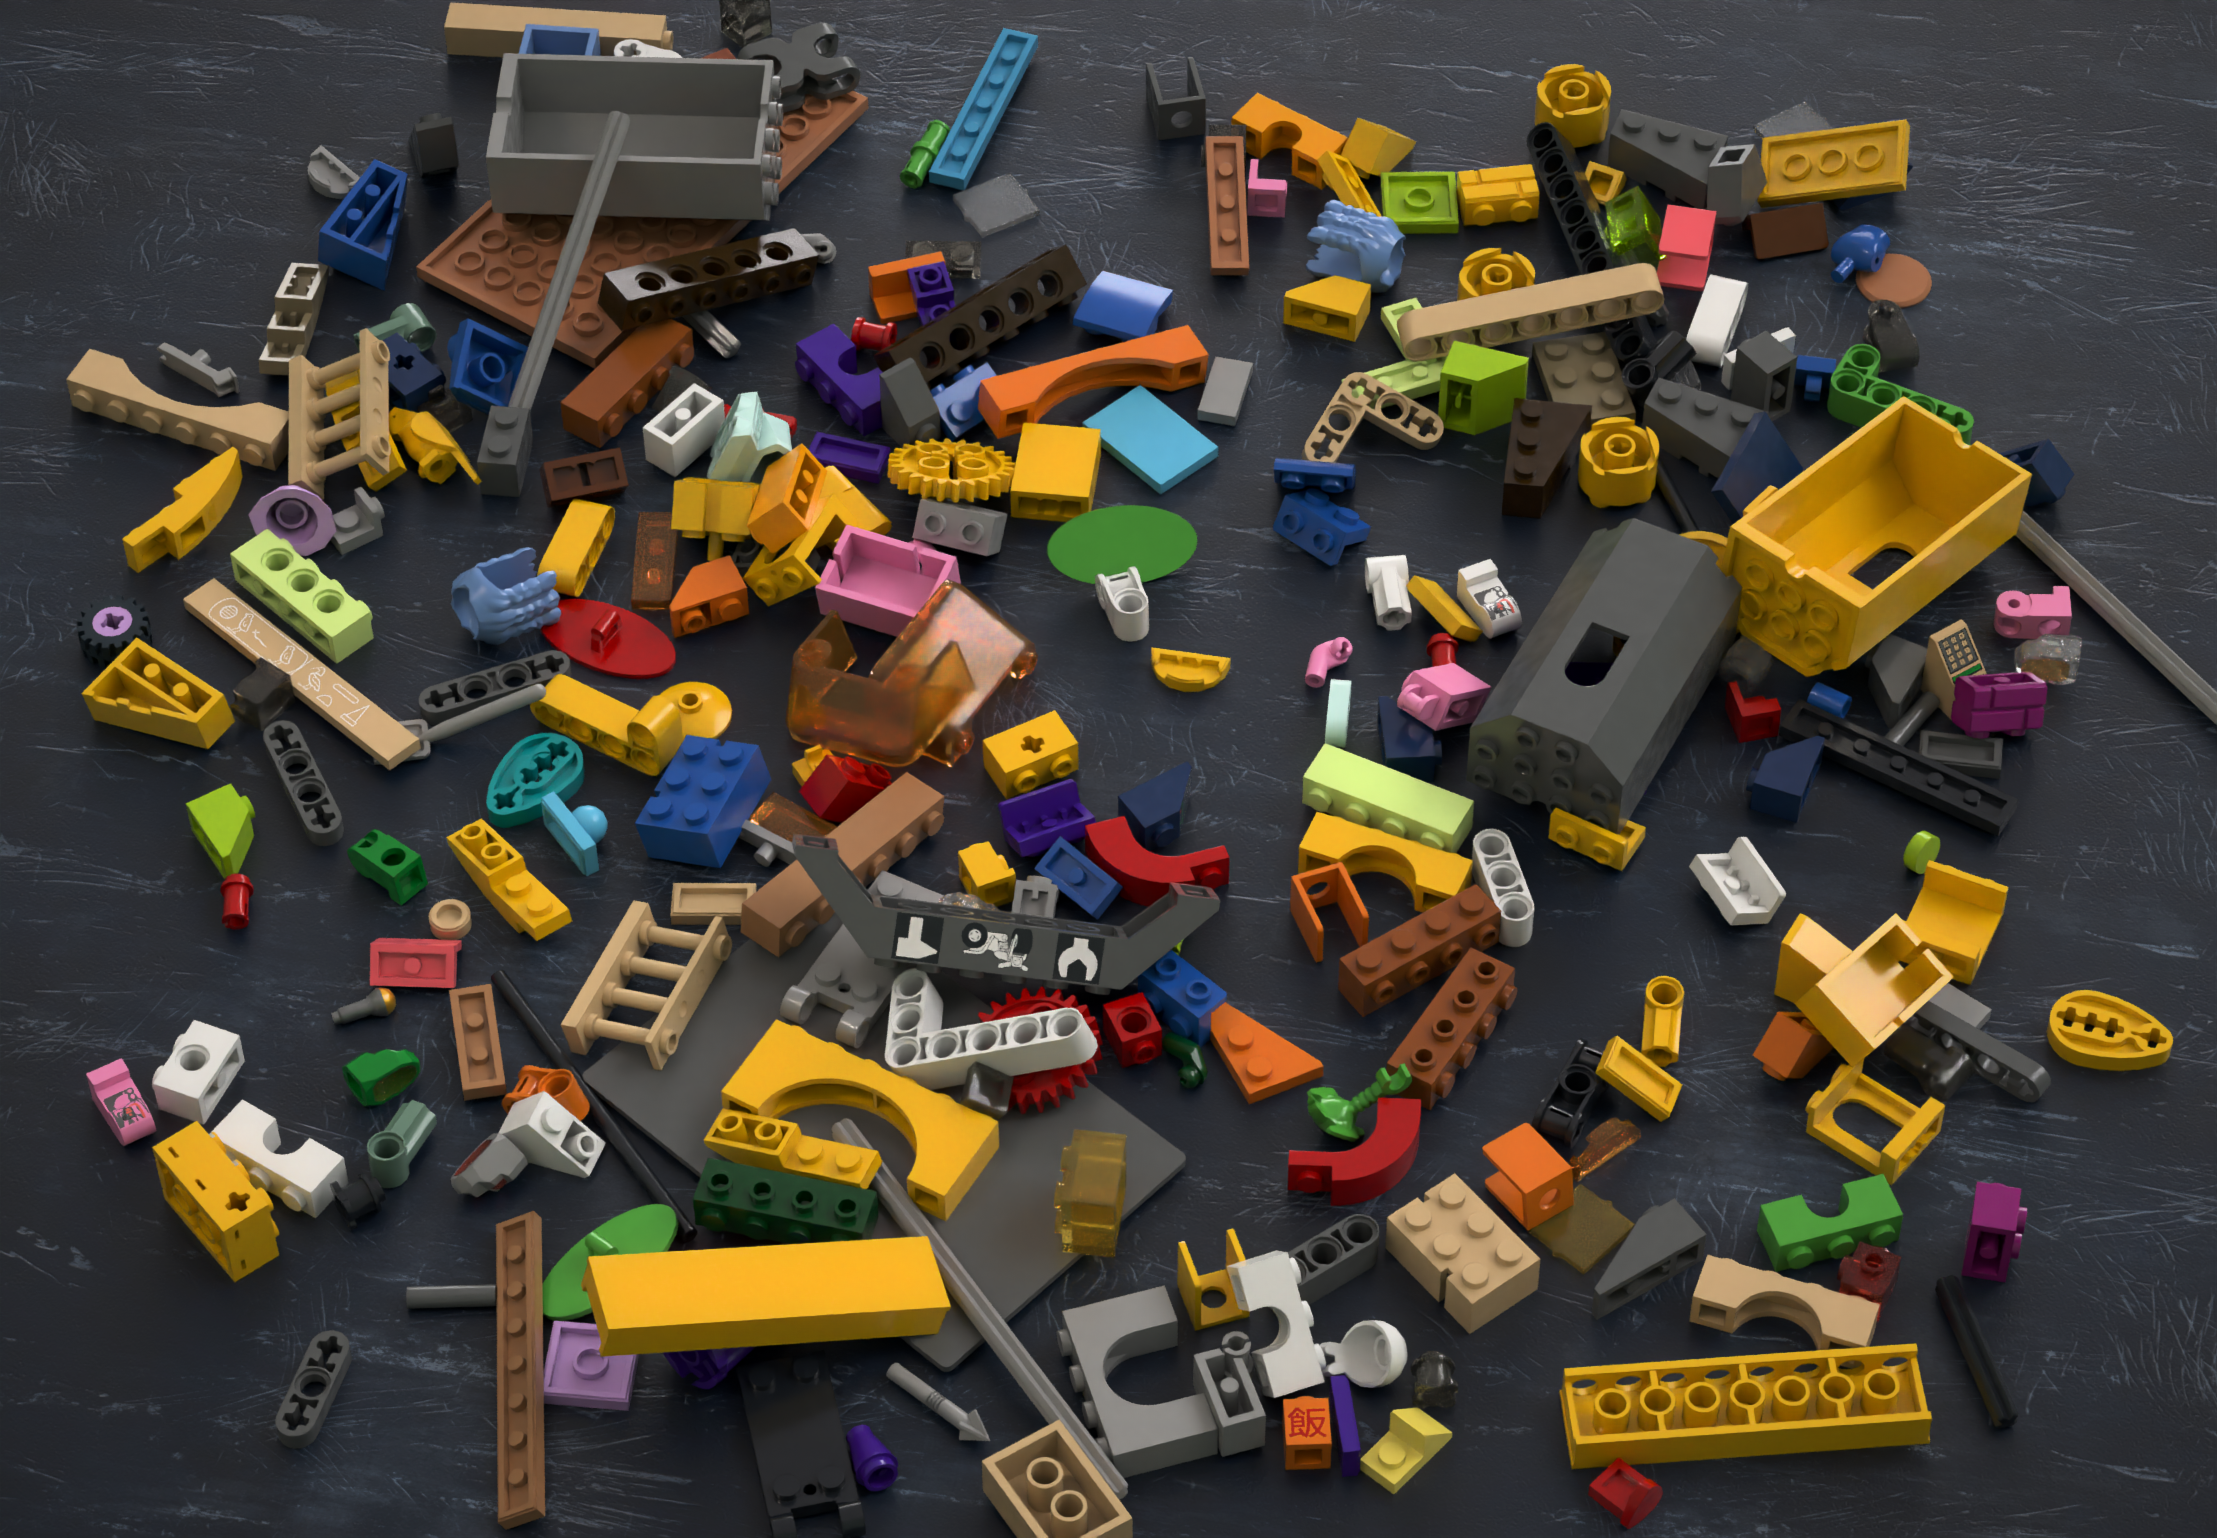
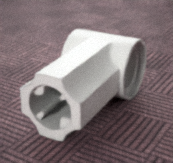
[1364,555,1412,631]

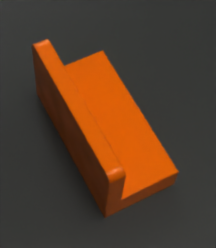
[868,251,945,324]

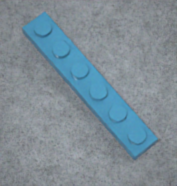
[929,28,1038,190]

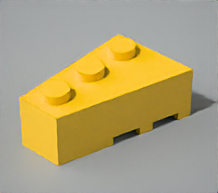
[81,637,235,749]

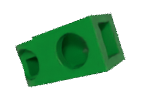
[347,829,428,906]

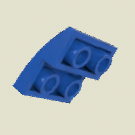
[1072,271,1173,342]
[1274,458,1356,493]

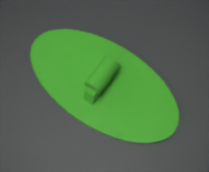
[1047,505,1197,584]
[542,1204,678,1321]

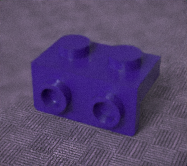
[998,779,1096,857]

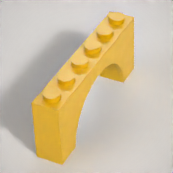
[721,1019,999,1221]

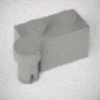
[1193,1331,1266,1457]

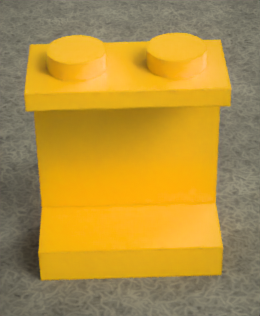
[1900,860,2009,985]

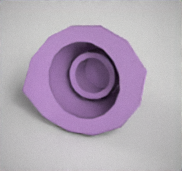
[249,485,337,556]

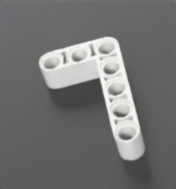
[885,968,1098,1090]

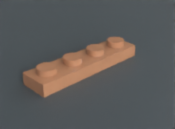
[1205,136,1249,275]

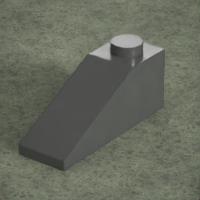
[1592,1198,1707,1320]

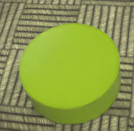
[1903,830,1940,874]

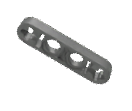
[419,650,572,726]
[263,720,344,846]
[1901,1001,2051,1102]

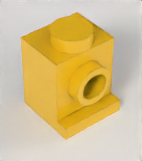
[958,841,1016,909]

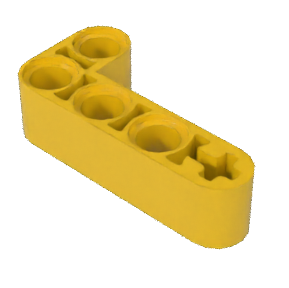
[530,674,683,776]

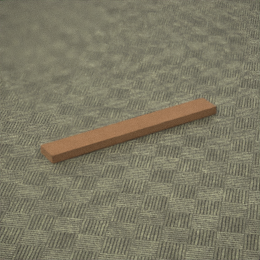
[496,1211,545,1530]

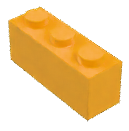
[747,443,827,554]

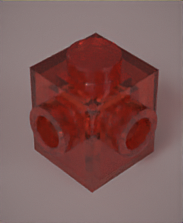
[1837,1241,1902,1322]

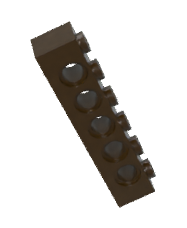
[598,228,819,331]
[873,244,1087,388]

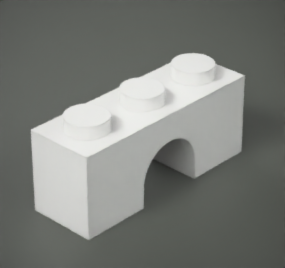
[212,1100,349,1218]
[1227,1250,1326,1398]

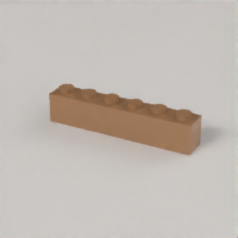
[741,772,944,958]

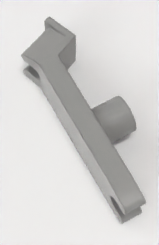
[157,342,240,397]
[739,820,797,867]

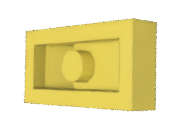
[1360,1407,1452,1494]

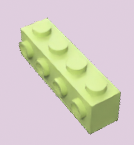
[1302,743,1474,853]

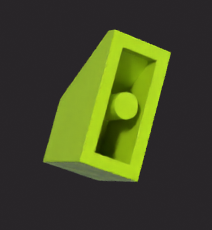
[186,783,256,879]

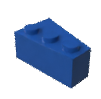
[318,159,408,291]

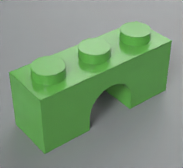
[1757,1174,1903,1272]

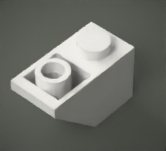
[499,1091,606,1178]

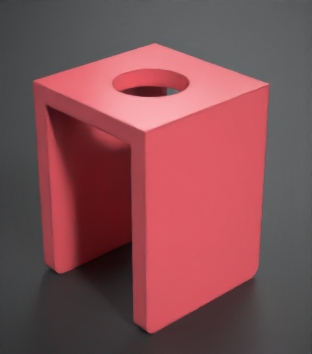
[1657,205,1716,292]

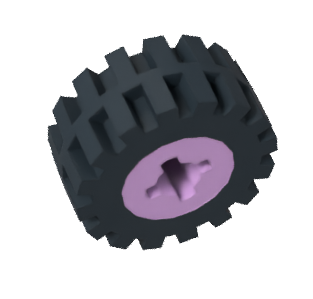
[77,595,153,669]

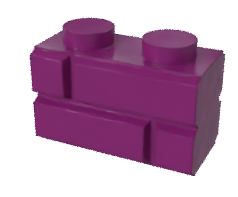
[1951,672,2048,739]

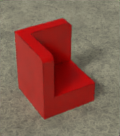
[1725,681,1781,743]

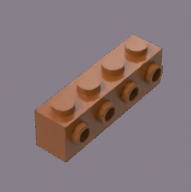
[560,319,695,448]
[1338,884,1501,1017]
[1386,947,1518,1110]

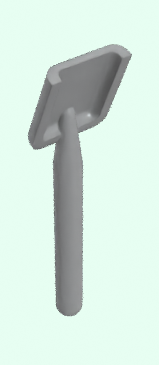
[374,684,546,765]

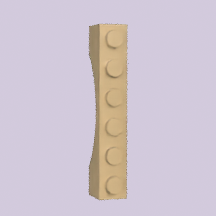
[66,349,289,471]

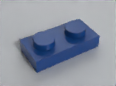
[1034,836,1123,920]

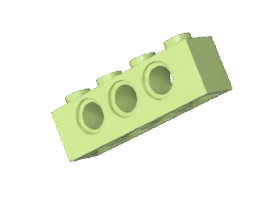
[230,529,374,664]

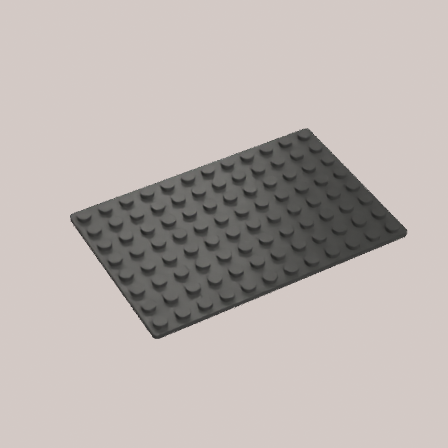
[582,912,1186,1372]

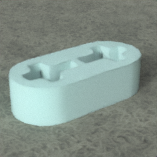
[1325,679,1351,748]

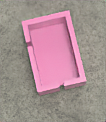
[815,524,961,647]

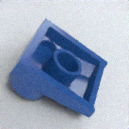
[447,318,528,415]

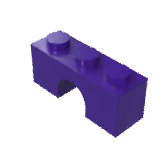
[795,324,883,436]

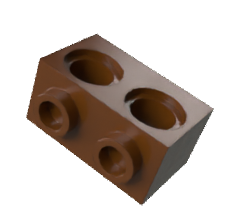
[539,447,629,508]

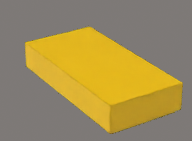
[1406,575,1483,642]
[1595,1036,1683,1122]

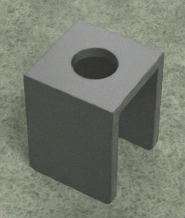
[1146,57,1206,140]

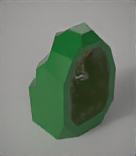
[342,1049,420,1107]

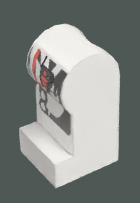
[1457,559,1522,639]

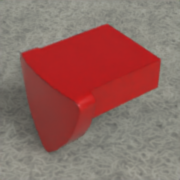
[1588,1457,1663,1529]

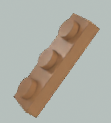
[449,984,507,1101]

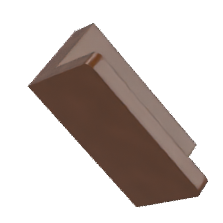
[1741,203,1829,259]

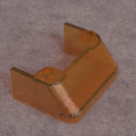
[785,610,976,767]

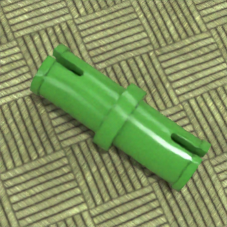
[900,120,950,189]

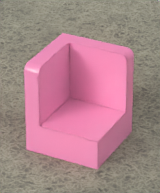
[1247,159,1287,218]

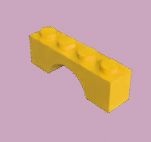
[1298,812,1473,913]

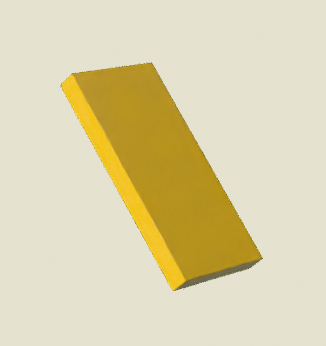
[1757,119,1910,208]

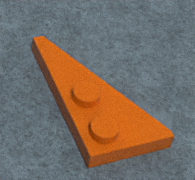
[1210,1002,1324,1104]

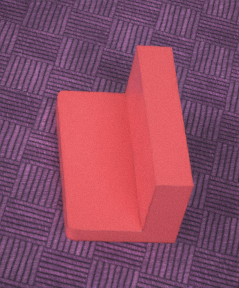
[370,938,462,988]

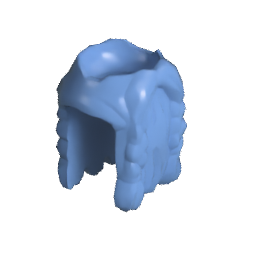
[1306,200,1406,293]
[451,547,561,645]

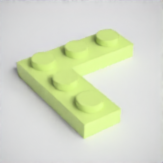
[1342,298,1447,409]

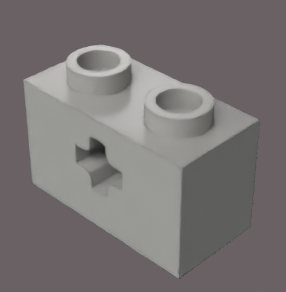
[912,497,1007,556]

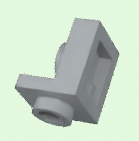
[330,487,385,555]
[1011,876,1060,918]

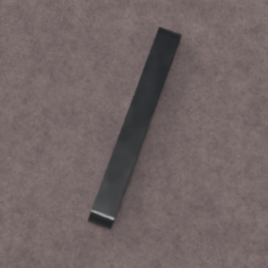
[1526,122,1657,365]

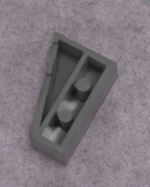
[1608,109,1728,210]
[1642,377,1768,478]

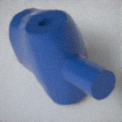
[1831,224,1890,283]

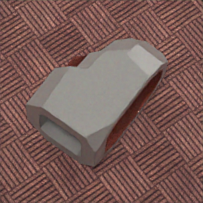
[451,1133,528,1198]

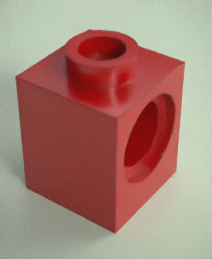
[1103,992,1162,1068]

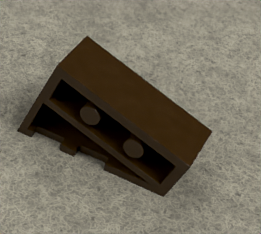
[1502,398,1592,519]

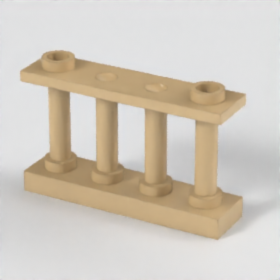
[288,328,391,500]
[561,900,732,1071]

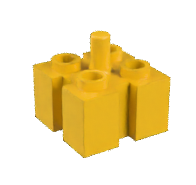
[671,477,761,561]

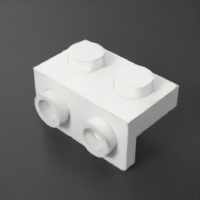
[1689,837,1786,925]

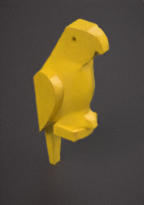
[389,407,482,485]

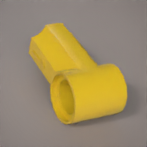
[1641,976,1684,1067]

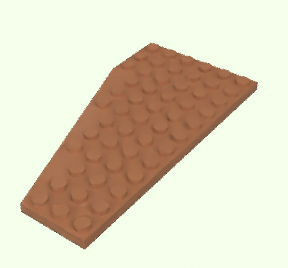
[416,91,868,369]

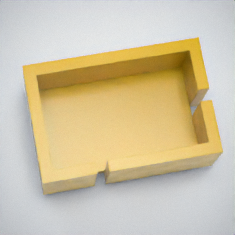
[1794,913,1954,1068]

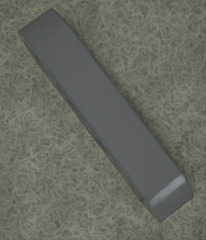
[275,1330,352,1449]

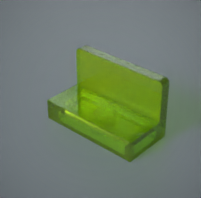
[1605,186,1667,261]

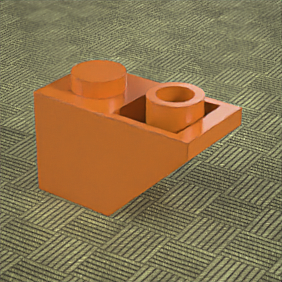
[669,555,749,638]

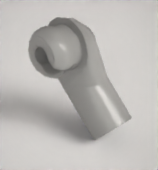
[801,233,836,264]

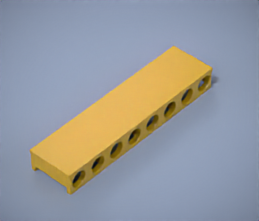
[581,1236,951,1357]
[1559,1343,1932,1469]

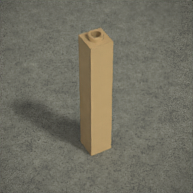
[444,3,673,57]

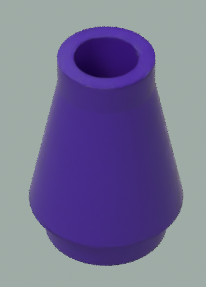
[846,1425,898,1491]

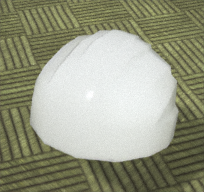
[1320,1320,1407,1388]

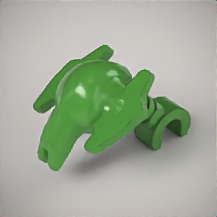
[1307,1063,1412,1142]

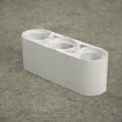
[1686,274,1748,368]
[1472,829,1534,947]

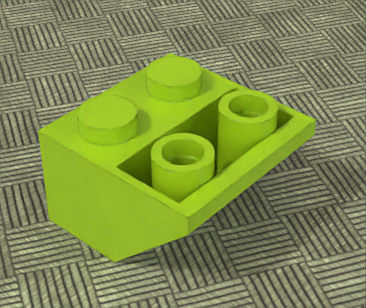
[1438,340,1529,435]

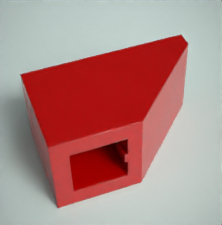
[799,754,892,823]

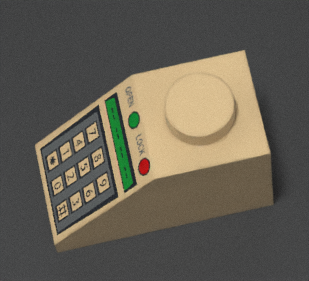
[1921,619,1987,720]

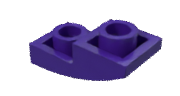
[907,261,956,341]

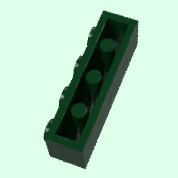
[693,1158,878,1244]

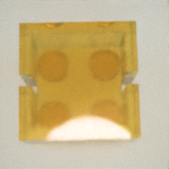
[1054,1129,1127,1258]

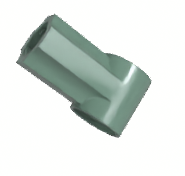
[353,303,437,352]
[367,1100,437,1188]

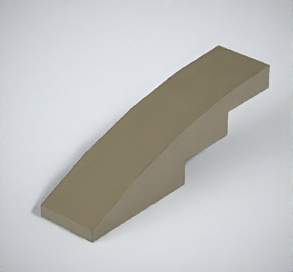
[259,263,329,375]

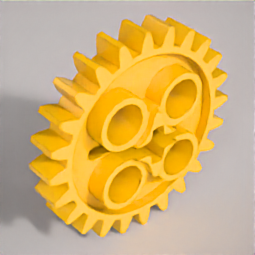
[887,438,1015,503]

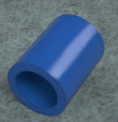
[1807,682,1852,719]

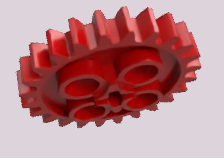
[971,987,1103,1114]

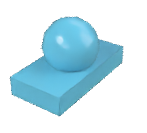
[541,791,608,876]

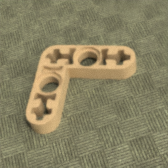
[1302,372,1444,463]

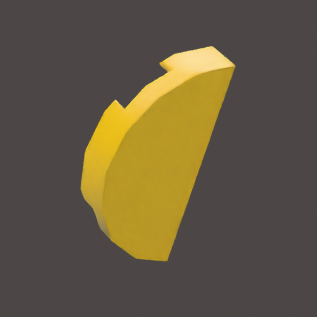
[1151,647,1231,692]

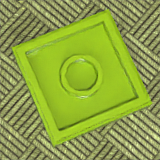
[1380,172,1459,234]

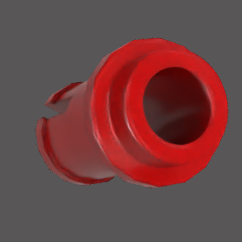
[1426,633,1458,667]
[220,874,254,929]

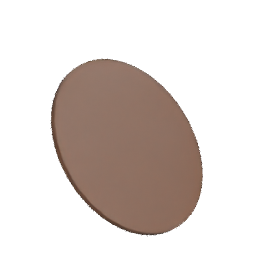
[1856,254,1932,308]

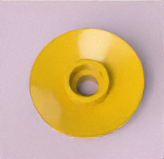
[659,682,732,740]

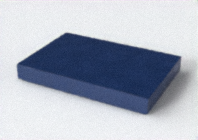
[1711,411,1803,524]

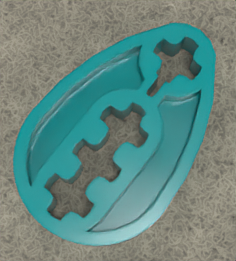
[486,733,585,828]

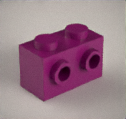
[1961,1182,2027,1282]

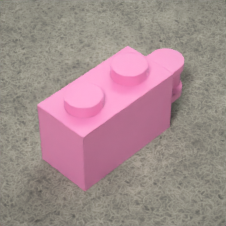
[1397,663,1492,731]

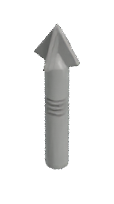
[886,1363,990,1441]

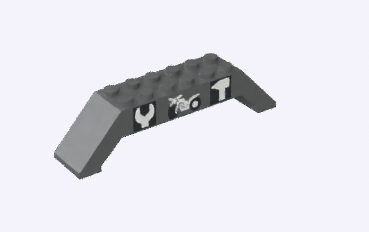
[792,833,1220,995]

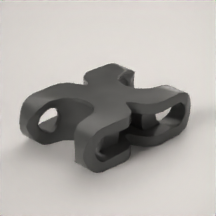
[737,23,861,113]

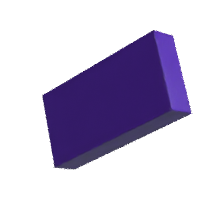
[808,432,891,484]
[1329,1375,1361,1477]

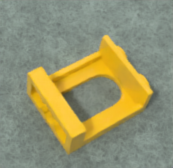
[742,494,859,607]
[1805,1059,1945,1185]

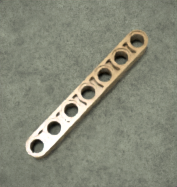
[1397,263,1665,361]

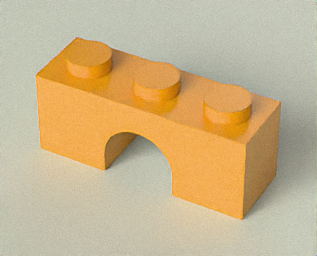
[1231,93,1348,190]

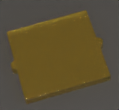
[1530,1184,1635,1274]

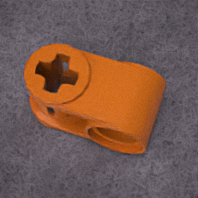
[501,1065,590,1121]

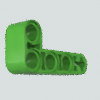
[1827,344,1974,445]

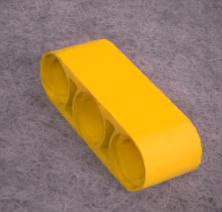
[537,498,615,597]

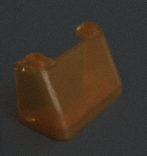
[866,579,1038,767]

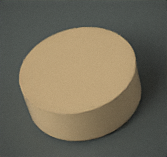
[429,899,472,940]

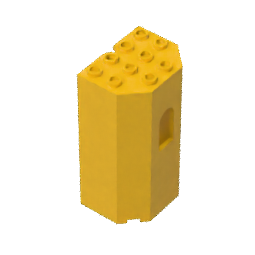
[1721,396,2032,677]

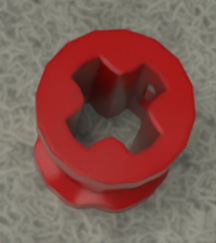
[851,317,897,352]

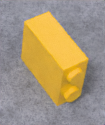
[1010,422,1101,522]

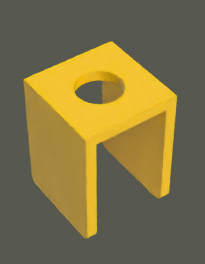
[1177,1229,1250,1331]

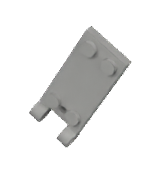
[780,870,955,1048]

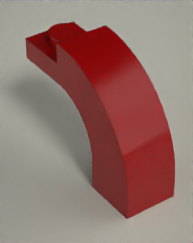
[1085,816,1229,907]
[1288,1098,1421,1206]

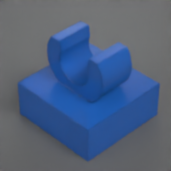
[1794,355,1836,402]

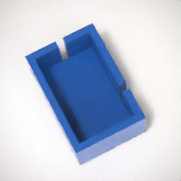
[635,735,771,868]

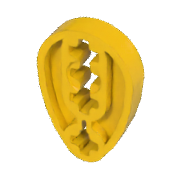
[2047,990,2173,1071]

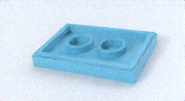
[1083,385,1218,494]

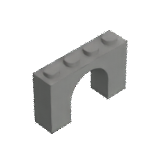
[1056,1285,1218,1478]

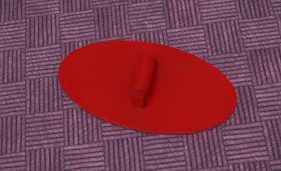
[540,599,676,679]

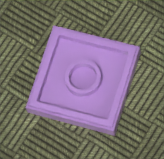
[544,1321,639,1411]

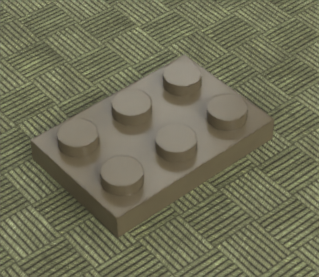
[1532,332,1636,430]

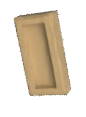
[670,883,757,925]

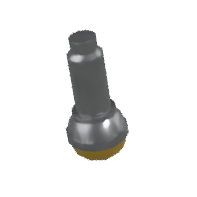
[331,987,396,1025]

